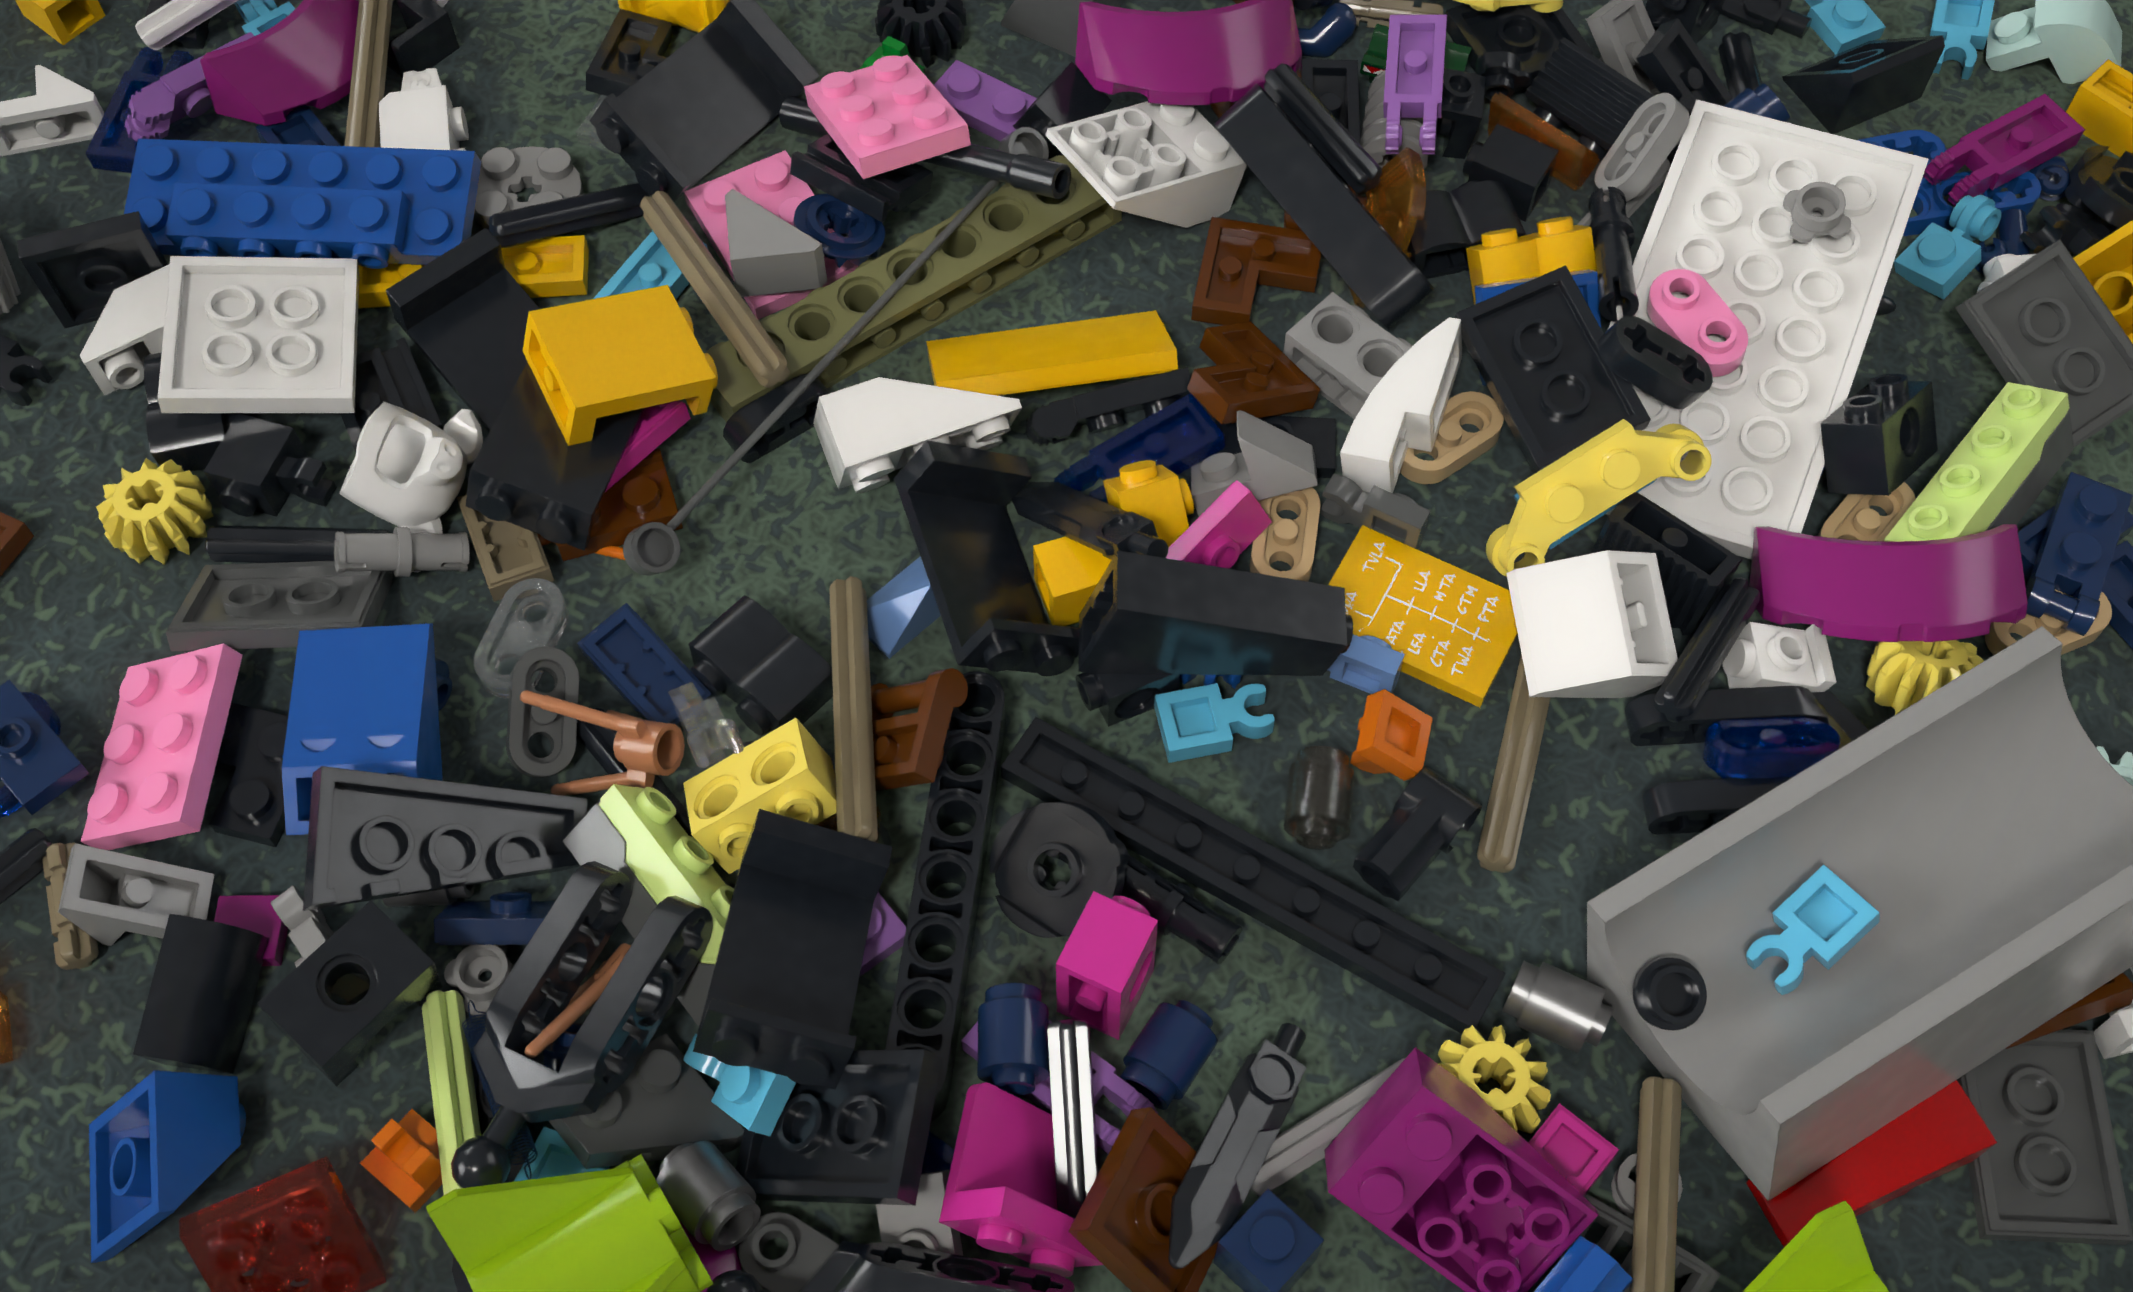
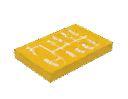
[1328,525,1518,708]

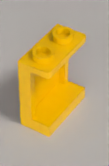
[522,285,718,446]

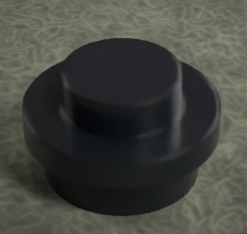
[1633,957,1707,1031]

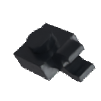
[2020,203,2113,258]

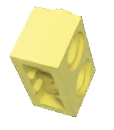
[683,718,837,874]

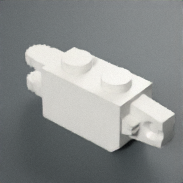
[379,68,469,151]

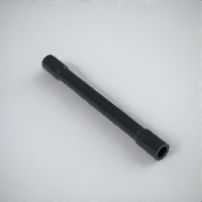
[779,96,1071,199]

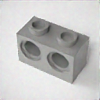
[1283,292,1412,419]

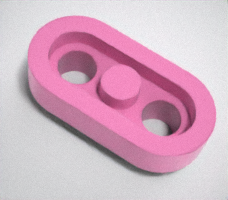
[1647,269,1748,377]

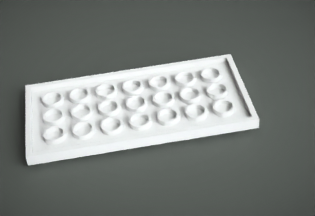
[1605,100,1929,560]

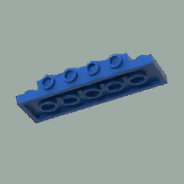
[124,138,481,269]

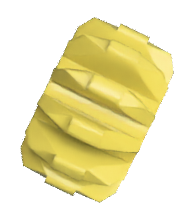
[96,458,213,565]
[1866,640,1984,715]
[1438,1025,1551,1134]

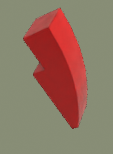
[1746,1080,1997,1247]

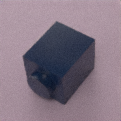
[1213,1189,1324,1292]

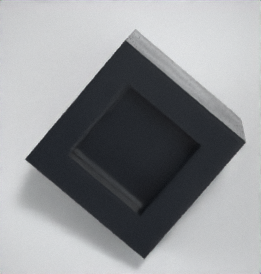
[387,0,460,78]

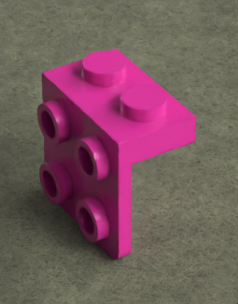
[939,1082,1103,1277]

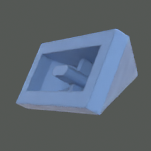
[867,556,941,659]

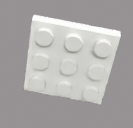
[158,256,359,413]

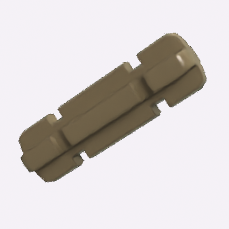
[1339,0,1443,28]
[42,842,99,970]

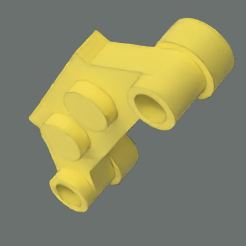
[1486,419,1712,577]

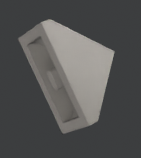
[725,189,827,297]

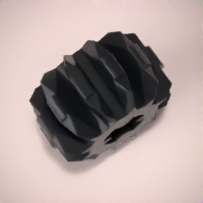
[875,0,967,68]

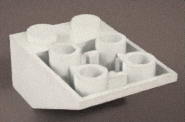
[1045,101,1247,228]
[813,377,1022,493]

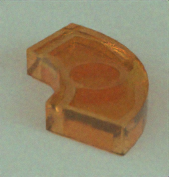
[1348,147,1426,308]

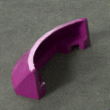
[200,0,359,126]
[1075,0,1302,105]
[1750,524,2028,642]

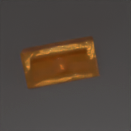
[1488,92,1600,191]

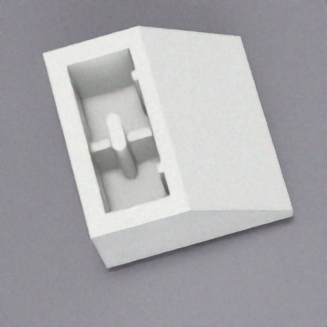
[1506,550,1678,698]

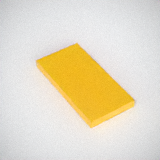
[926,310,1178,396]

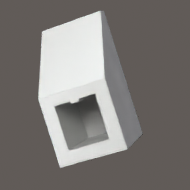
[80,264,170,396]

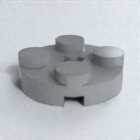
[474,146,584,229]

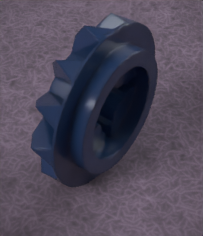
[792,194,885,268]

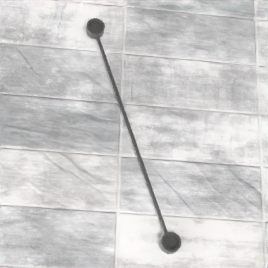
[623,127,1049,576]

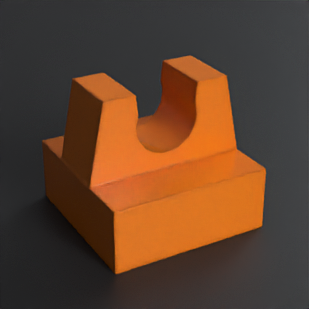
[1350,689,1433,781]
[360,1109,442,1213]

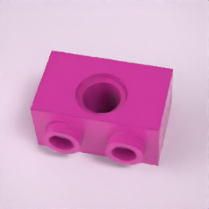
[1056,891,1158,1040]

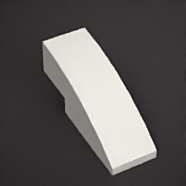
[1340,317,1462,493]

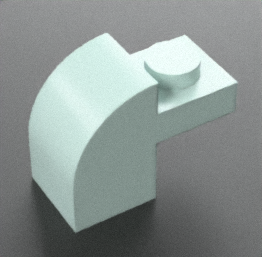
[1986,0,2122,84]

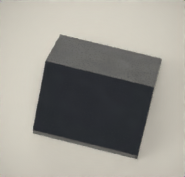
[1782,35,1945,134]

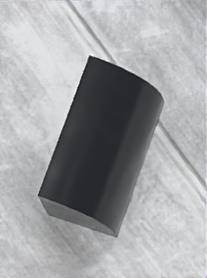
[133,914,269,1074]

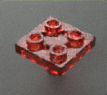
[179,1156,386,1292]

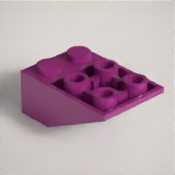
[1324,1047,1599,1292]

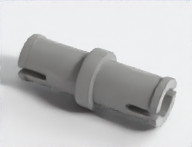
[334,527,469,577]

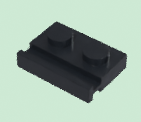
[790,133,933,222]
[340,337,443,452]

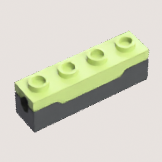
[1884,382,2074,542]
[563,784,734,1027]

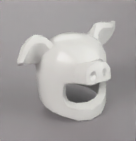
[339,402,483,572]

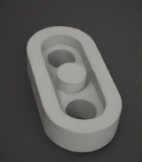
[1595,93,1690,202]

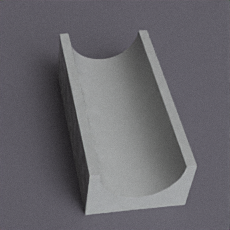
[1587,626,2133,1201]

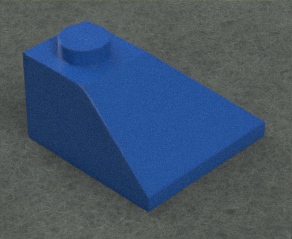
[89,1070,246,1263]

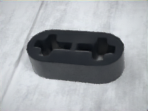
[1598,316,1713,409]
[723,374,830,463]

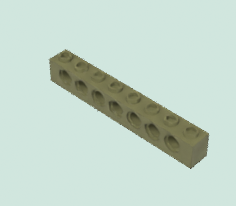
[706,155,1122,423]

